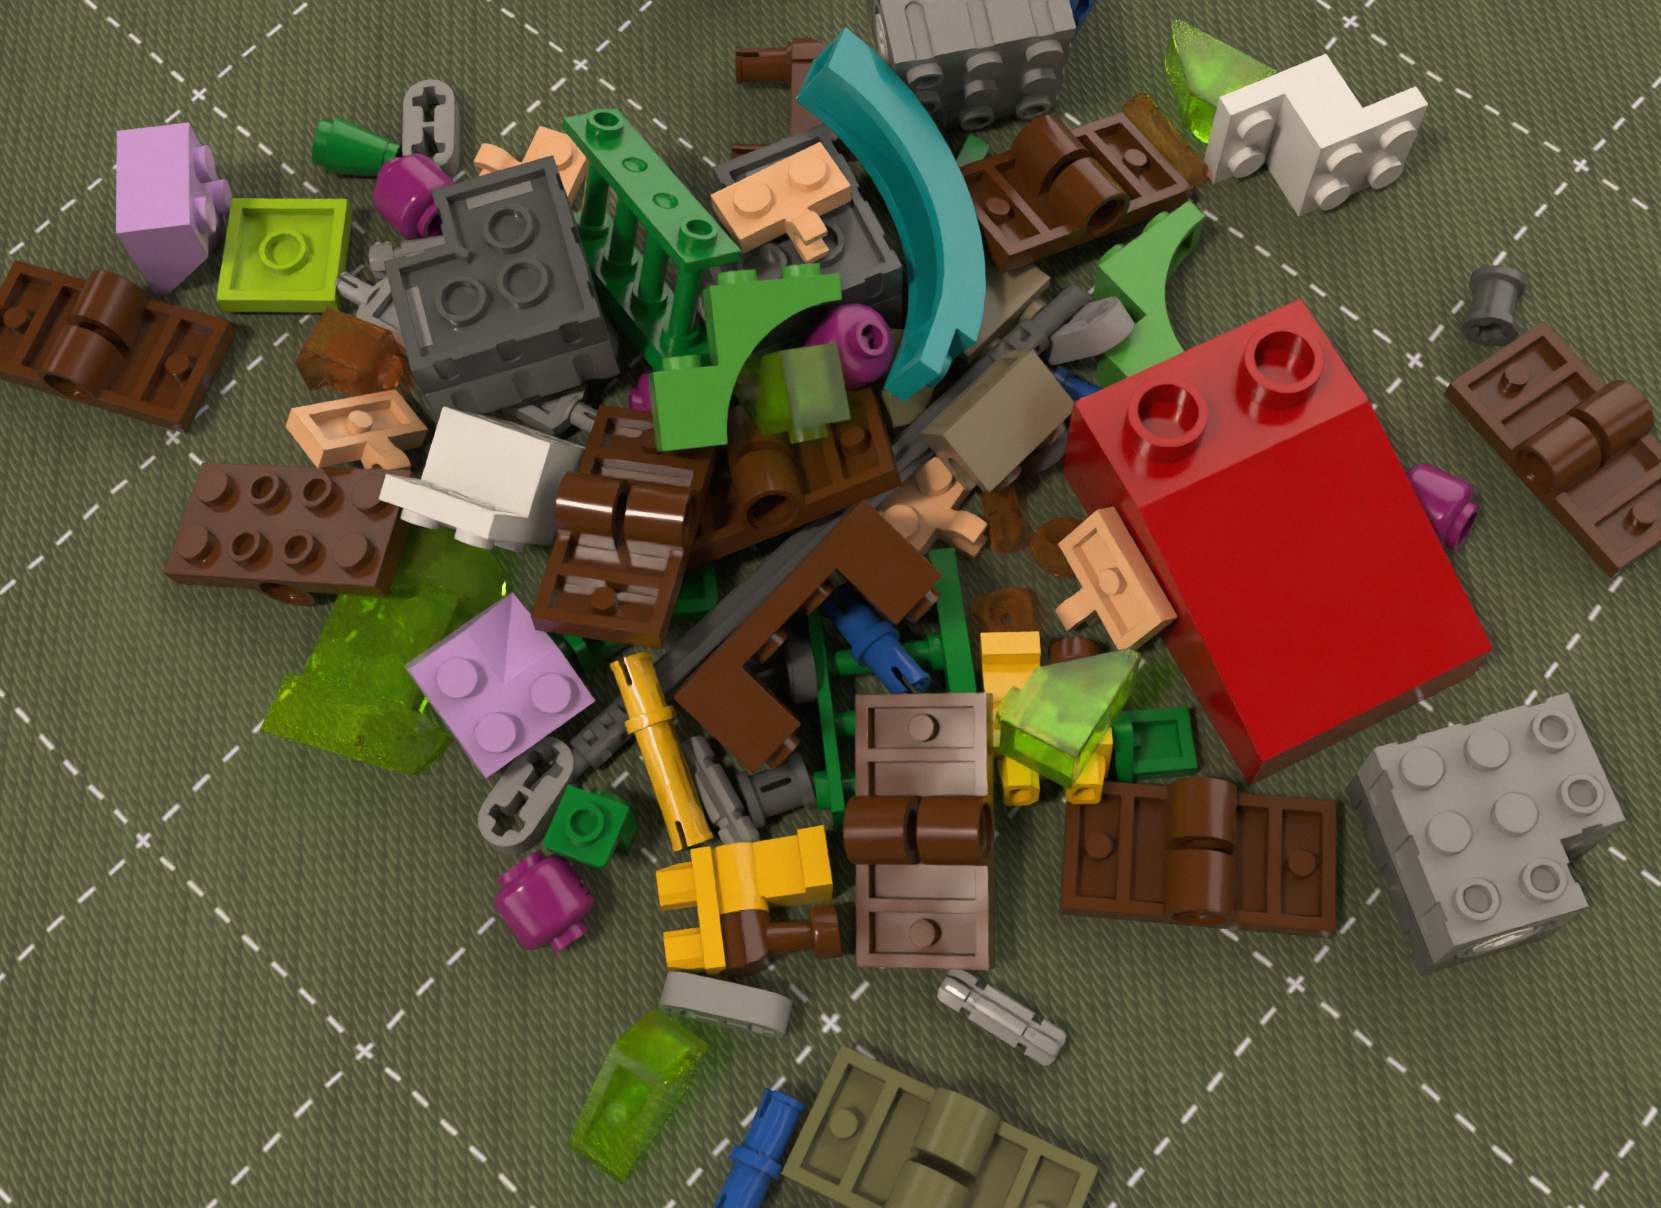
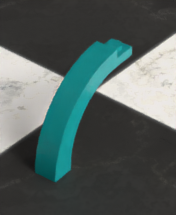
[795,27,986,402]

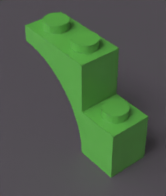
[1093,201,1205,388]
[647,263,842,451]

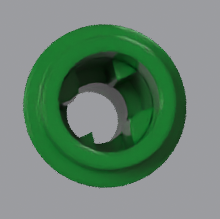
[312,117,403,177]

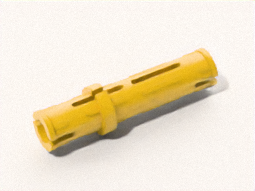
[610,651,714,852]

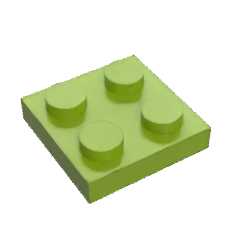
[216,198,353,313]

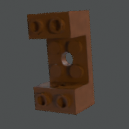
[674,499,944,774]

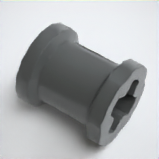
[1461,265,1526,346]
[736,752,818,829]

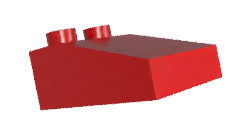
[1062,298,1493,786]

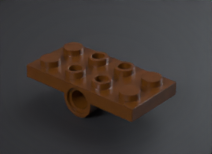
[959,112,1193,273]
[0,260,236,434]
[1444,321,1661,579]
[685,384,903,572]
[531,405,721,649]
[164,463,419,606]
[843,693,995,970]
[1059,777,1337,938]

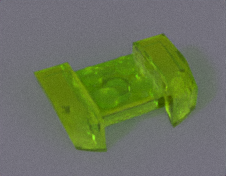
[260,523,506,776]

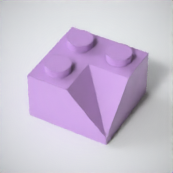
[116,122,232,297]
[404,592,595,778]

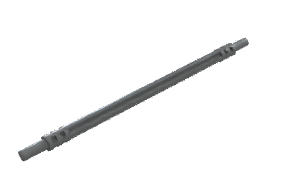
[528,284,1087,791]

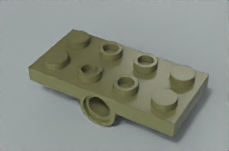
[781,1045,1099,1208]

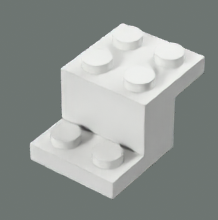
[1202,54,1428,216]
[379,406,586,553]

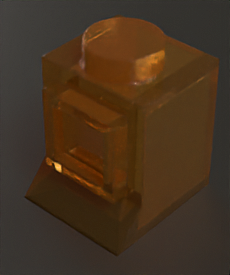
[295,307,405,397]

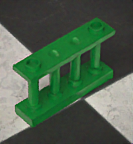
[562,108,741,372]
[794,547,977,830]

